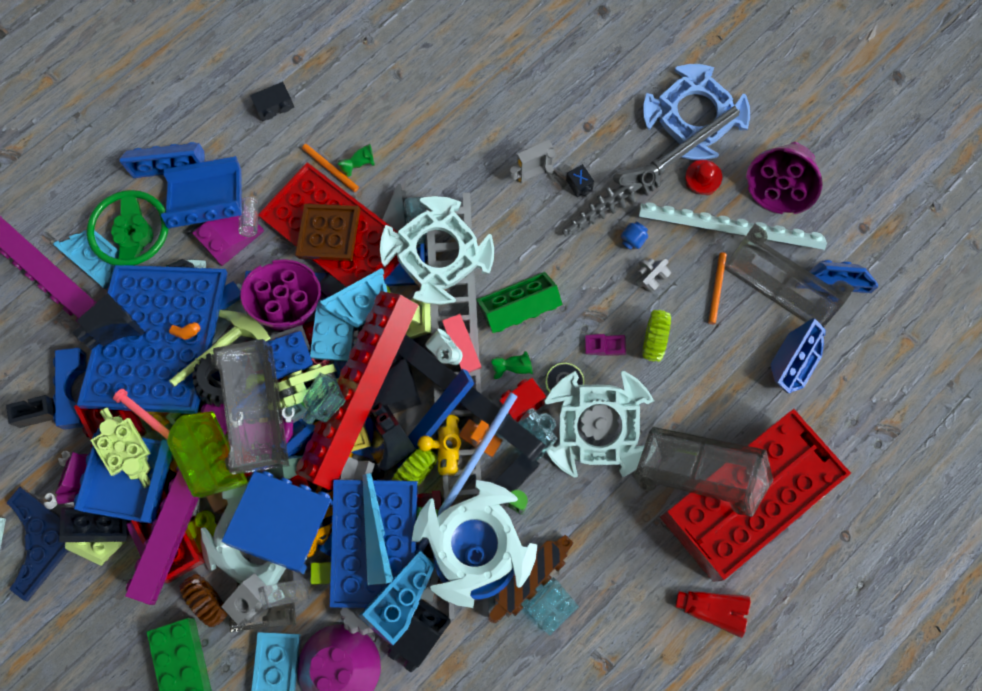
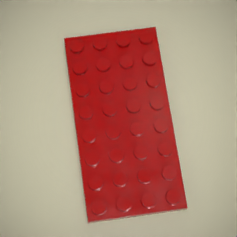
[258,162,400,287]

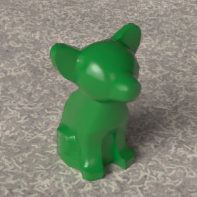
[337,144,375,177]
[491,351,533,379]

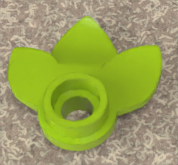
[188,511,217,552]

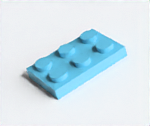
[310,300,354,362]
[252,632,301,691]

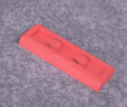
[442,314,481,373]

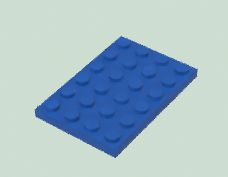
[330,480,418,608]

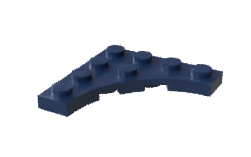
[7,487,69,602]

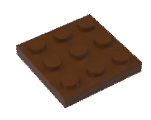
[295,204,360,261]

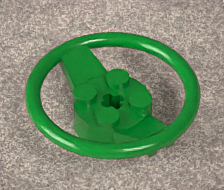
[86,190,169,266]

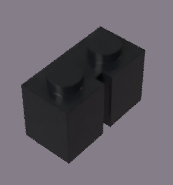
[250,81,295,121]
[6,395,56,428]

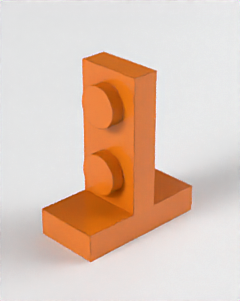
[459,419,503,458]

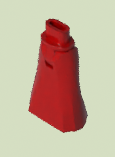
[675,591,751,638]

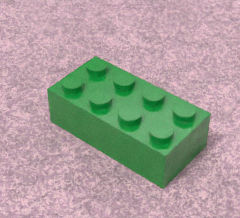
[147,618,212,691]

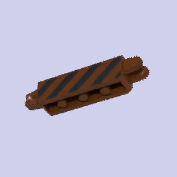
[488,535,574,623]

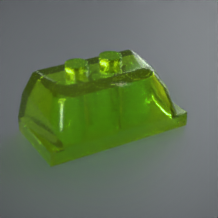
[167,411,248,498]

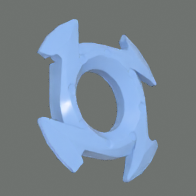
[643,64,750,160]

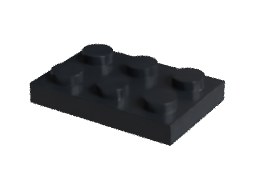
[59,507,127,542]

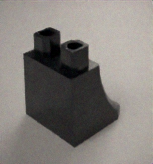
[72,293,145,350]
[369,402,416,471]
[387,599,451,672]

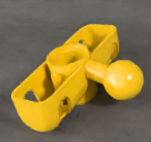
[418,414,461,476]

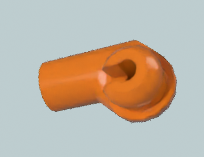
[169,322,200,340]

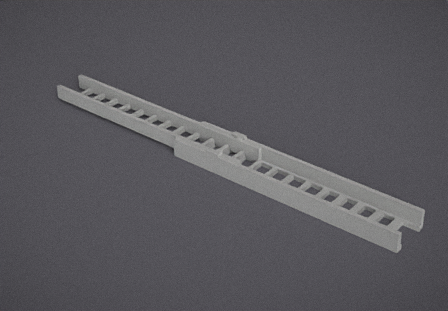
[425,193,489,619]

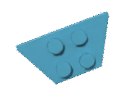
[53,230,119,289]
[319,268,387,328]

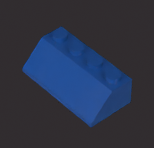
[120,142,205,178]

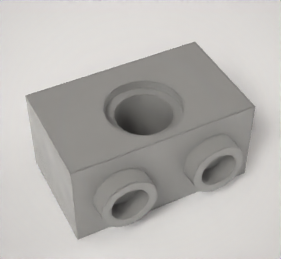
[221,573,272,625]

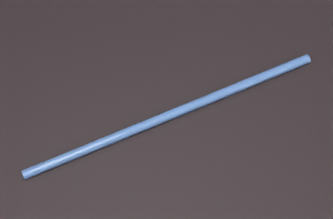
[416,392,517,553]

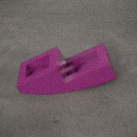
[585,334,626,356]

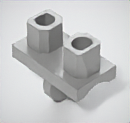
[636,258,671,292]

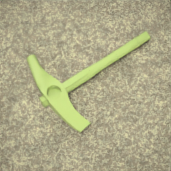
[169,310,271,387]

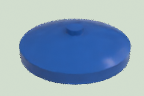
[434,520,514,600]

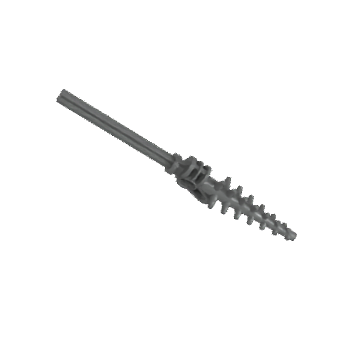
[562,106,740,237]

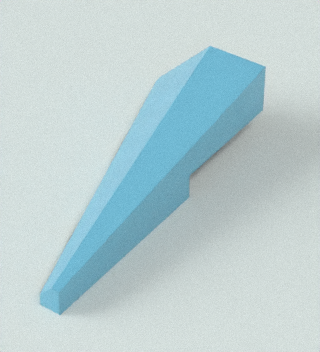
[363,473,393,585]

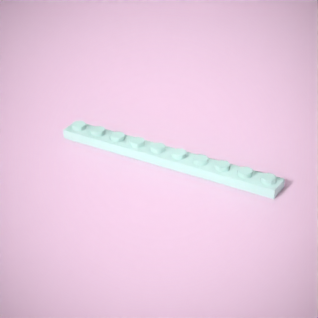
[639,202,827,250]

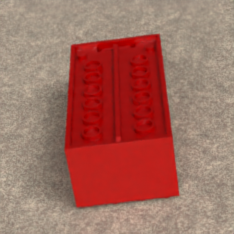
[660,409,851,582]

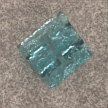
[518,408,558,460]
[523,577,579,636]

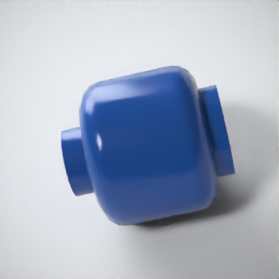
[621,221,649,250]

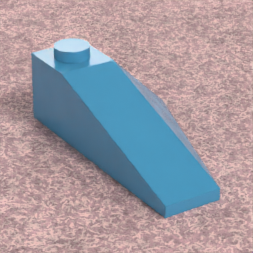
[358,551,435,645]

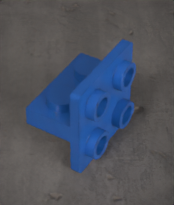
[263,331,313,379]

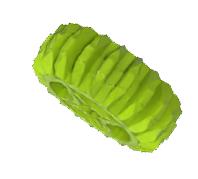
[642,310,671,362]
[392,448,438,487]

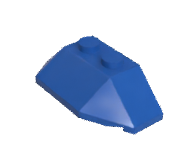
[796,260,878,293]
[770,319,826,393]

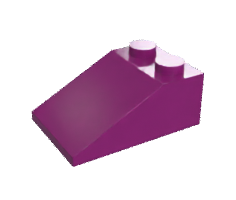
[193,207,264,266]

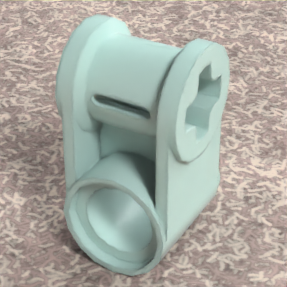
[426,329,463,365]

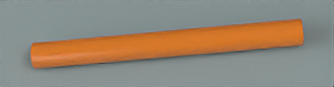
[302,144,359,192]
[708,252,727,325]

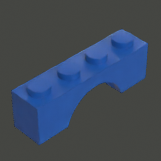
[53,348,86,430]

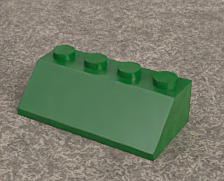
[476,272,563,333]

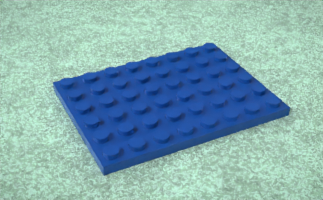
[77,265,228,414]

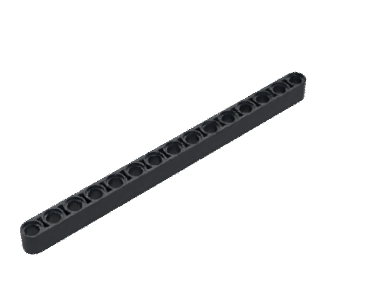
[320,273,546,462]

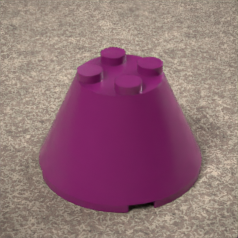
[746,142,823,214]
[241,259,321,332]
[297,624,381,691]

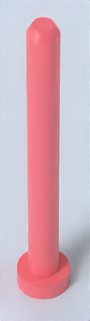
[113,389,188,452]

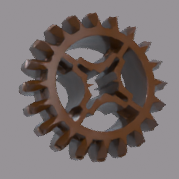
[180,574,228,627]

